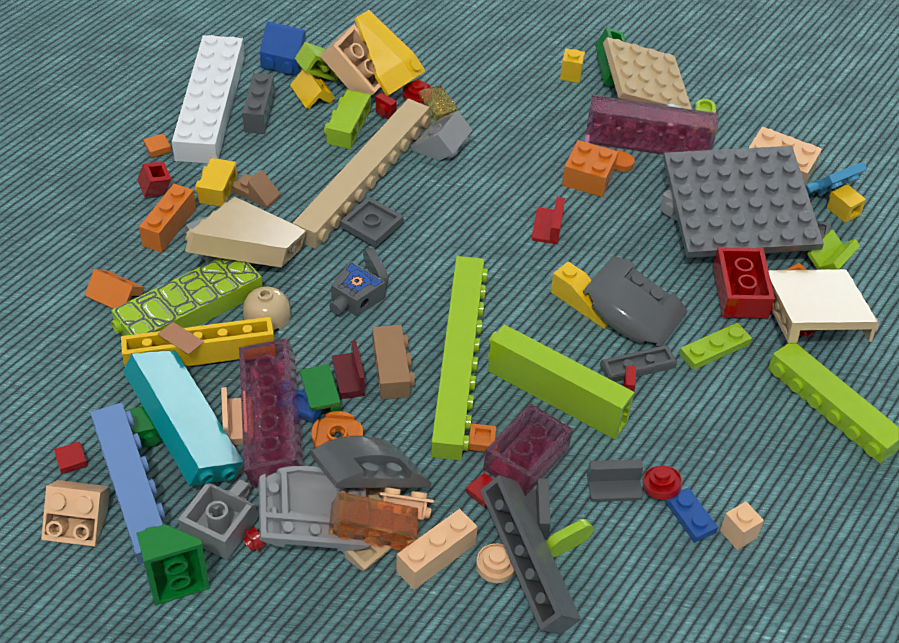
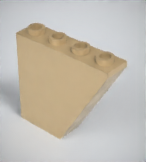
[185,197,307,267]

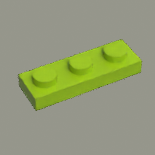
[679,322,752,370]

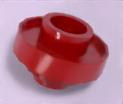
[402,80,433,105]
[643,465,682,500]

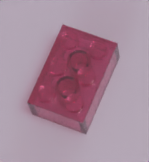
[483,403,573,496]

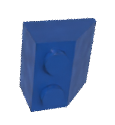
[260,21,306,76]

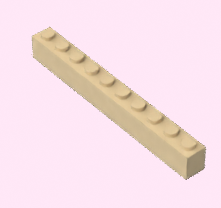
[292,99,431,249]

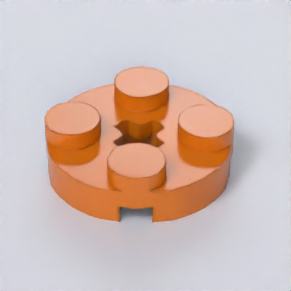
[312,411,363,448]

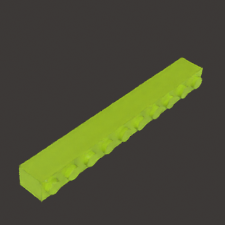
[431,256,488,461]

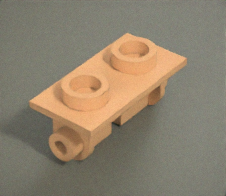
[376,488,434,520]

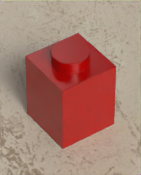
[137,161,171,197]

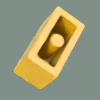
[195,158,238,207]

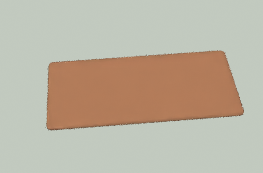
[158,322,204,354]

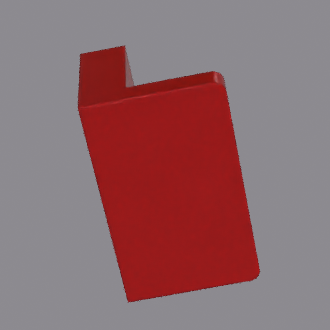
[531,197,565,245]

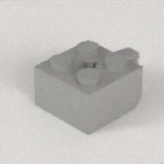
[178,480,257,560]

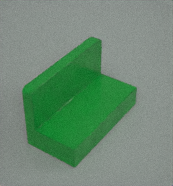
[300,364,341,413]

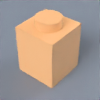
[720,501,764,550]

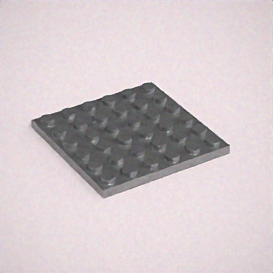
[663,146,824,258]

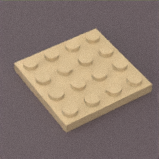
[603,37,692,113]

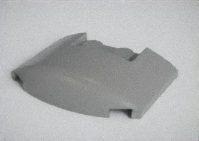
[259,466,369,551]

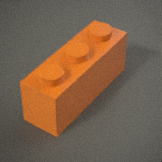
[139,184,196,253]

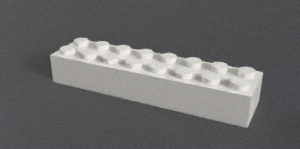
[172,35,245,163]

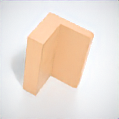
[221,387,251,445]

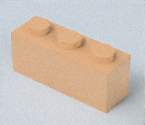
[396,509,478,590]

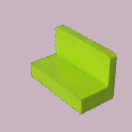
[808,229,860,270]

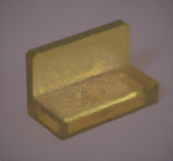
[419,85,459,119]

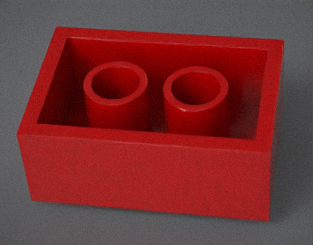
[713,247,775,318]

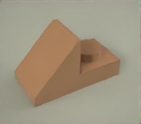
[232,170,281,209]

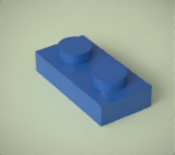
[665,487,718,543]

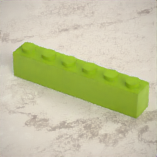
[768,343,899,464]

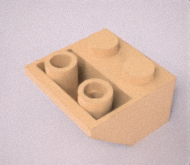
[41,480,110,546]

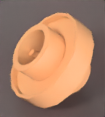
[476,543,515,583]

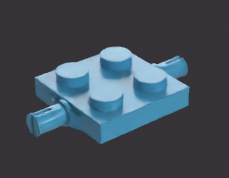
[805,162,867,196]

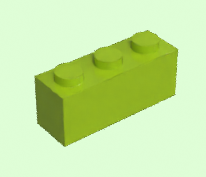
[324,89,371,149]

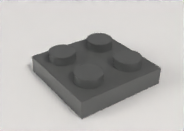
[340,197,404,247]

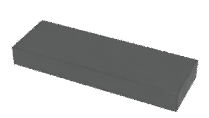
[600,345,677,382]

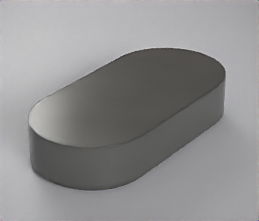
[363,248,388,286]

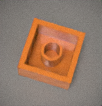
[562,140,619,197]

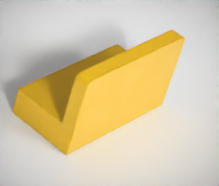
[290,69,335,109]

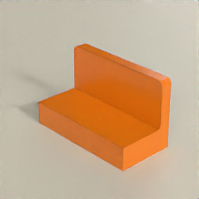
[85,269,145,309]

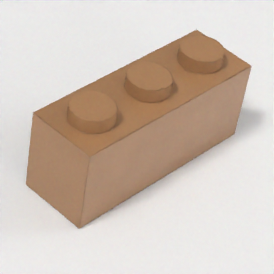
[372,325,415,399]

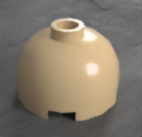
[243,286,291,331]

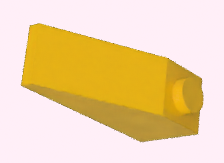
[550,261,609,329]

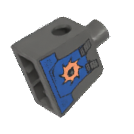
[329,261,385,315]

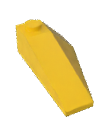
[354,10,425,96]

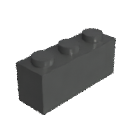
[242,73,275,134]

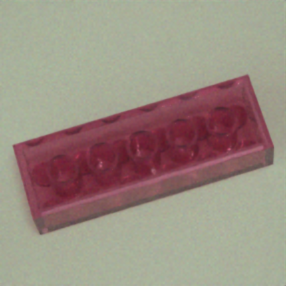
[585,95,718,155]
[239,338,303,488]

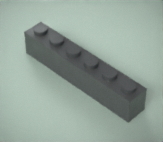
[480,475,581,635]

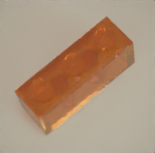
[329,492,418,550]

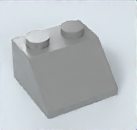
[411,110,472,161]

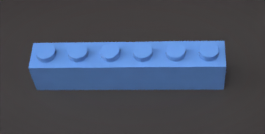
[90,403,165,564]

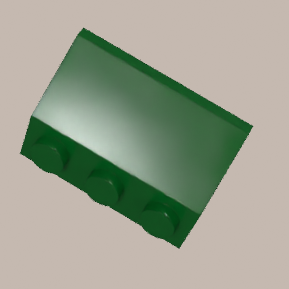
[136,524,210,606]

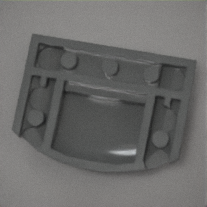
[583,256,688,348]
[310,436,431,488]

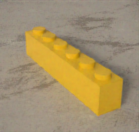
[121,317,275,367]

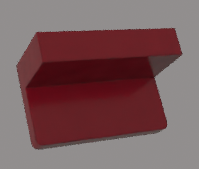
[332,341,365,400]

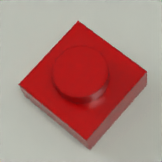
[376,93,397,120]

